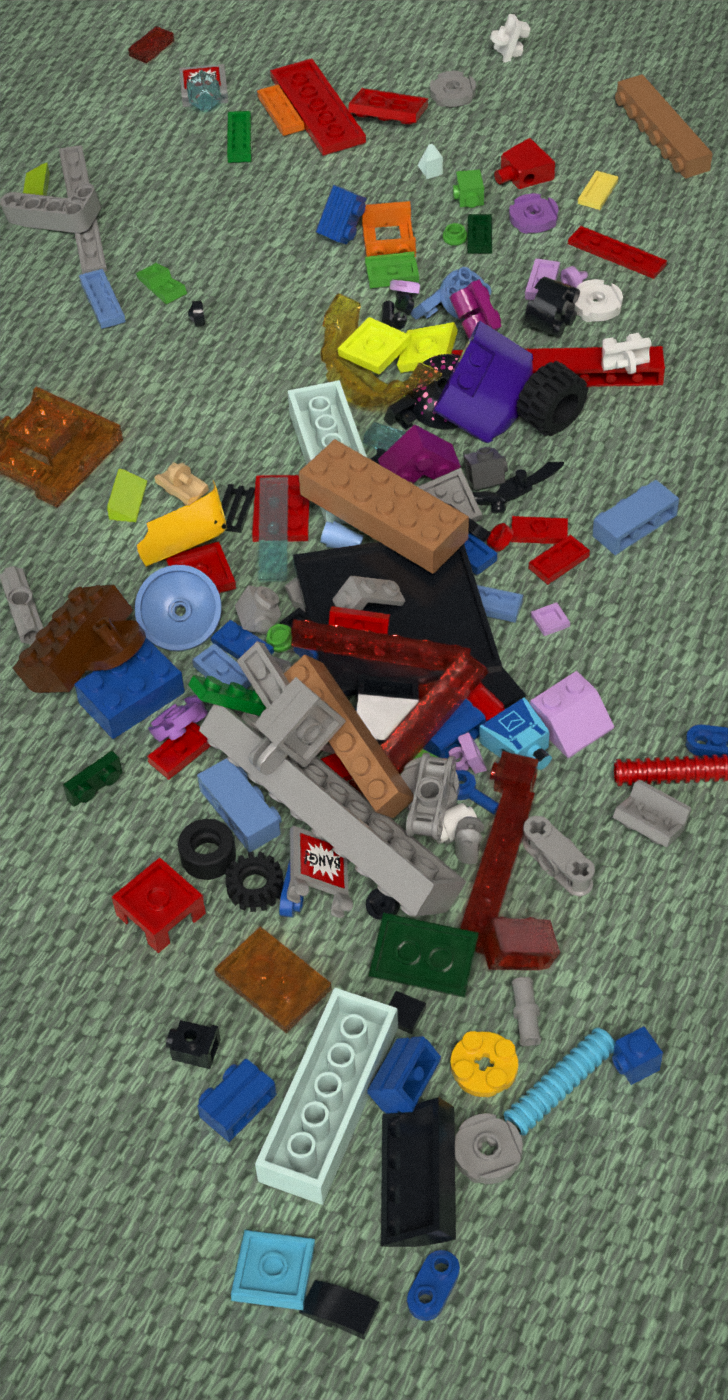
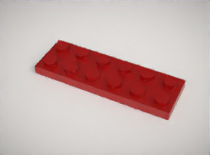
[270,58,366,155]

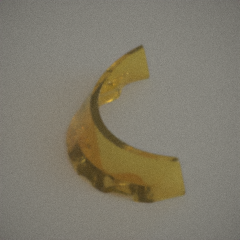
[321,293,443,407]

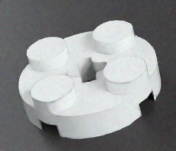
[574,279,623,322]

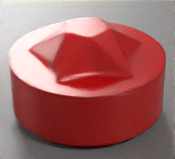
[487,523,514,552]

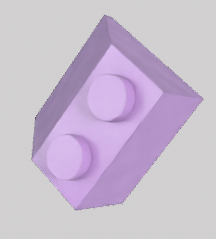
[530,671,614,758]

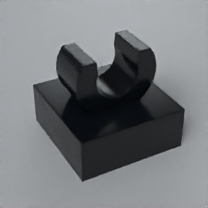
[383,394,417,430]

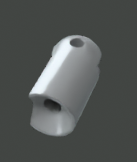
[455,816,484,864]

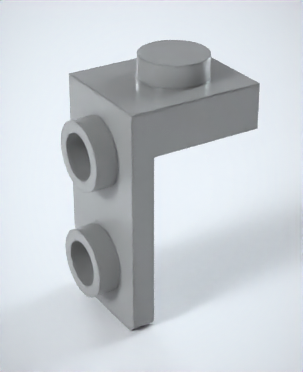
[332,576,405,610]

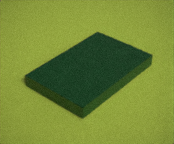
[368,913,479,998]

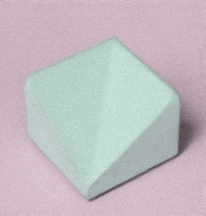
[418,144,443,179]

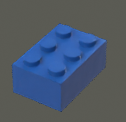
[74,638,185,739]

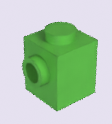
[453,169,484,208]

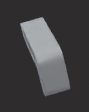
[0,183,101,233]

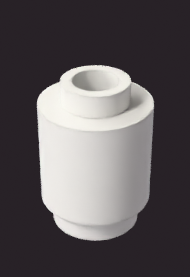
[436,803,477,844]

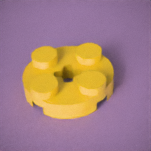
[450,1031,518,1097]

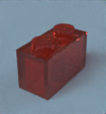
[479,917,560,970]

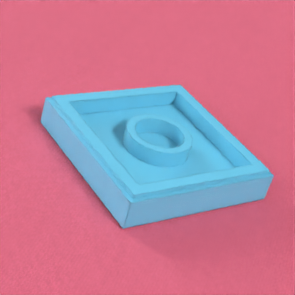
[231,1230,315,1310]

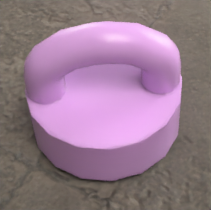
[560,266,588,288]

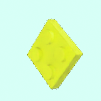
[337,317,411,375]
[397,322,458,373]

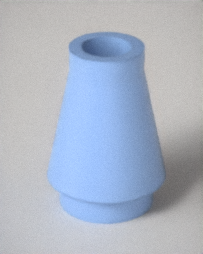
[320,521,364,548]

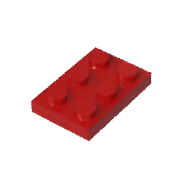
[348,88,428,124]
[252,475,310,542]

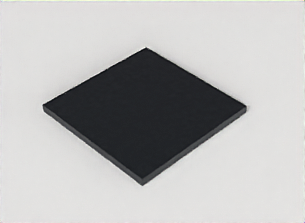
[293,542,502,696]

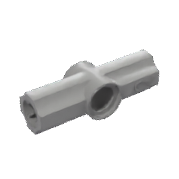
[0,566,43,645]

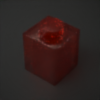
[490,751,539,800]

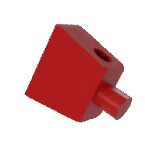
[494,138,555,189]

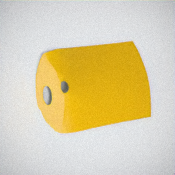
[137,480,227,567]

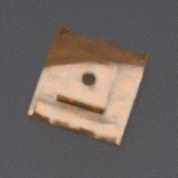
[0,386,123,507]

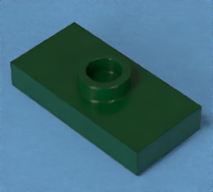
[467,214,492,254]

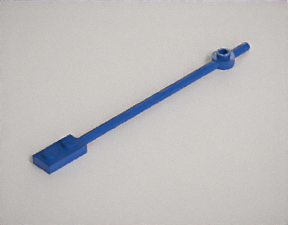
[211,620,501,815]

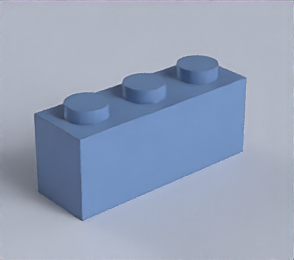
[592,480,679,555]
[197,758,282,852]

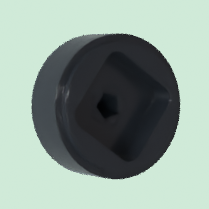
[188,300,205,327]
[366,888,400,921]

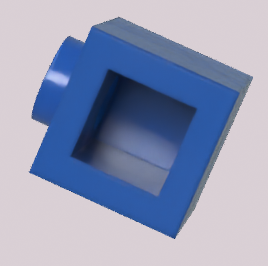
[612,1026,663,1085]

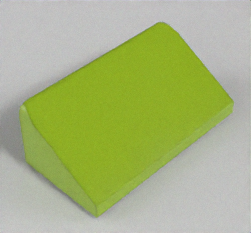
[23,163,50,196]
[107,469,148,522]

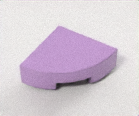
[390,279,420,293]

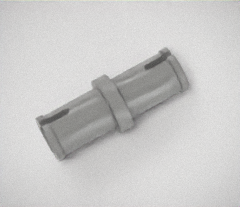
[512,977,541,1046]

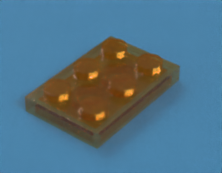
[215,926,332,1033]

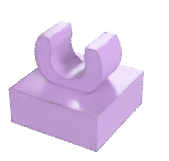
[449,732,487,774]

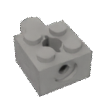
[249,677,346,775]

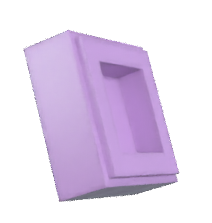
[531,602,570,636]

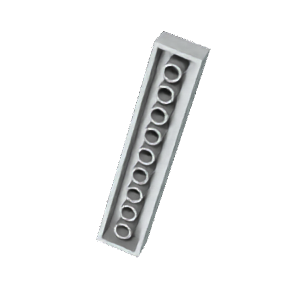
[199,704,467,917]

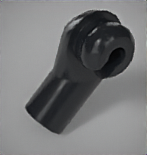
[381,301,407,330]
[472,491,507,513]

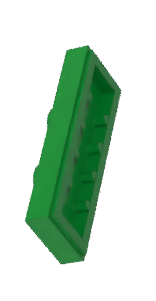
[227,111,252,163]

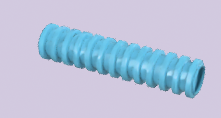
[504,1027,615,1136]

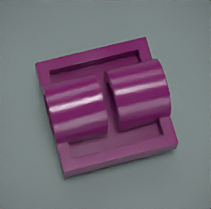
[449,279,502,339]

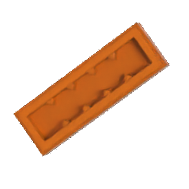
[257,84,305,136]

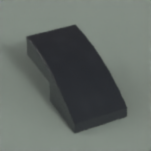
[299,1280,380,1340]

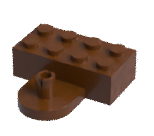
[12,584,146,693]

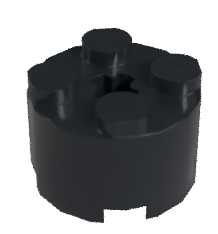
[525,276,580,337]

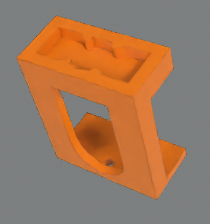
[362,201,416,257]

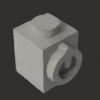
[235,585,281,635]

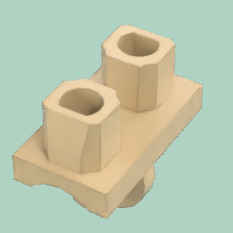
[154,462,209,506]

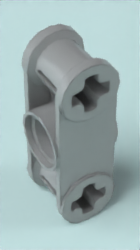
[406,752,456,841]
[523,816,595,896]

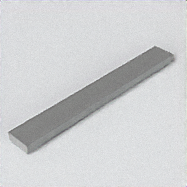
[59,145,107,274]

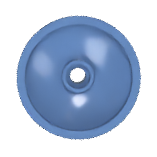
[135,565,222,651]

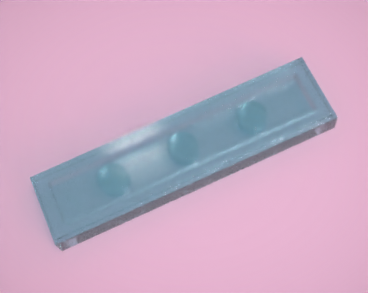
[259,477,288,582]

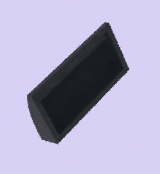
[381,1097,456,1247]

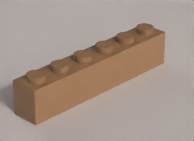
[615,74,712,179]
[284,655,414,818]

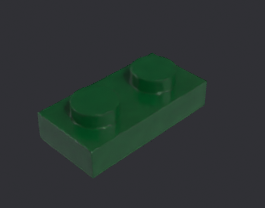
[63,750,123,807]

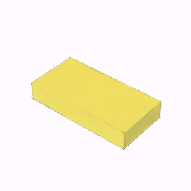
[578,171,618,210]

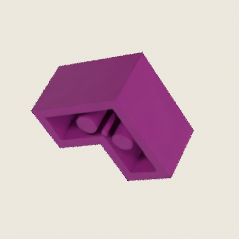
[378,424,461,484]

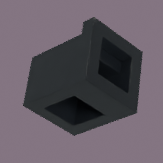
[166,1020,221,1069]

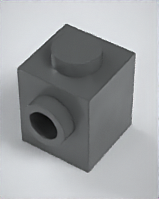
[463,447,508,490]

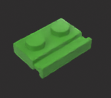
[365,251,419,288]

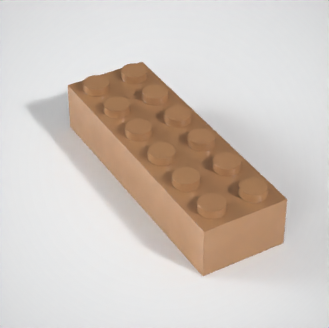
[299,439,469,574]

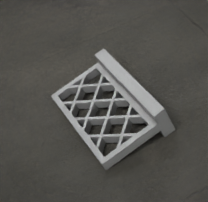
[237,641,336,754]

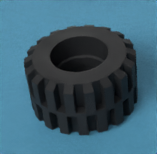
[517,361,588,436]

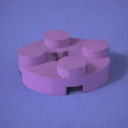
[509,193,558,234]
[148,695,208,742]

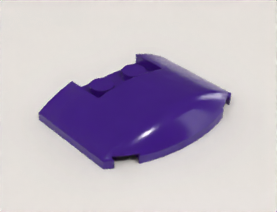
[433,321,533,443]

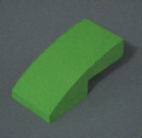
[136,263,187,304]

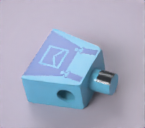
[479,698,552,770]

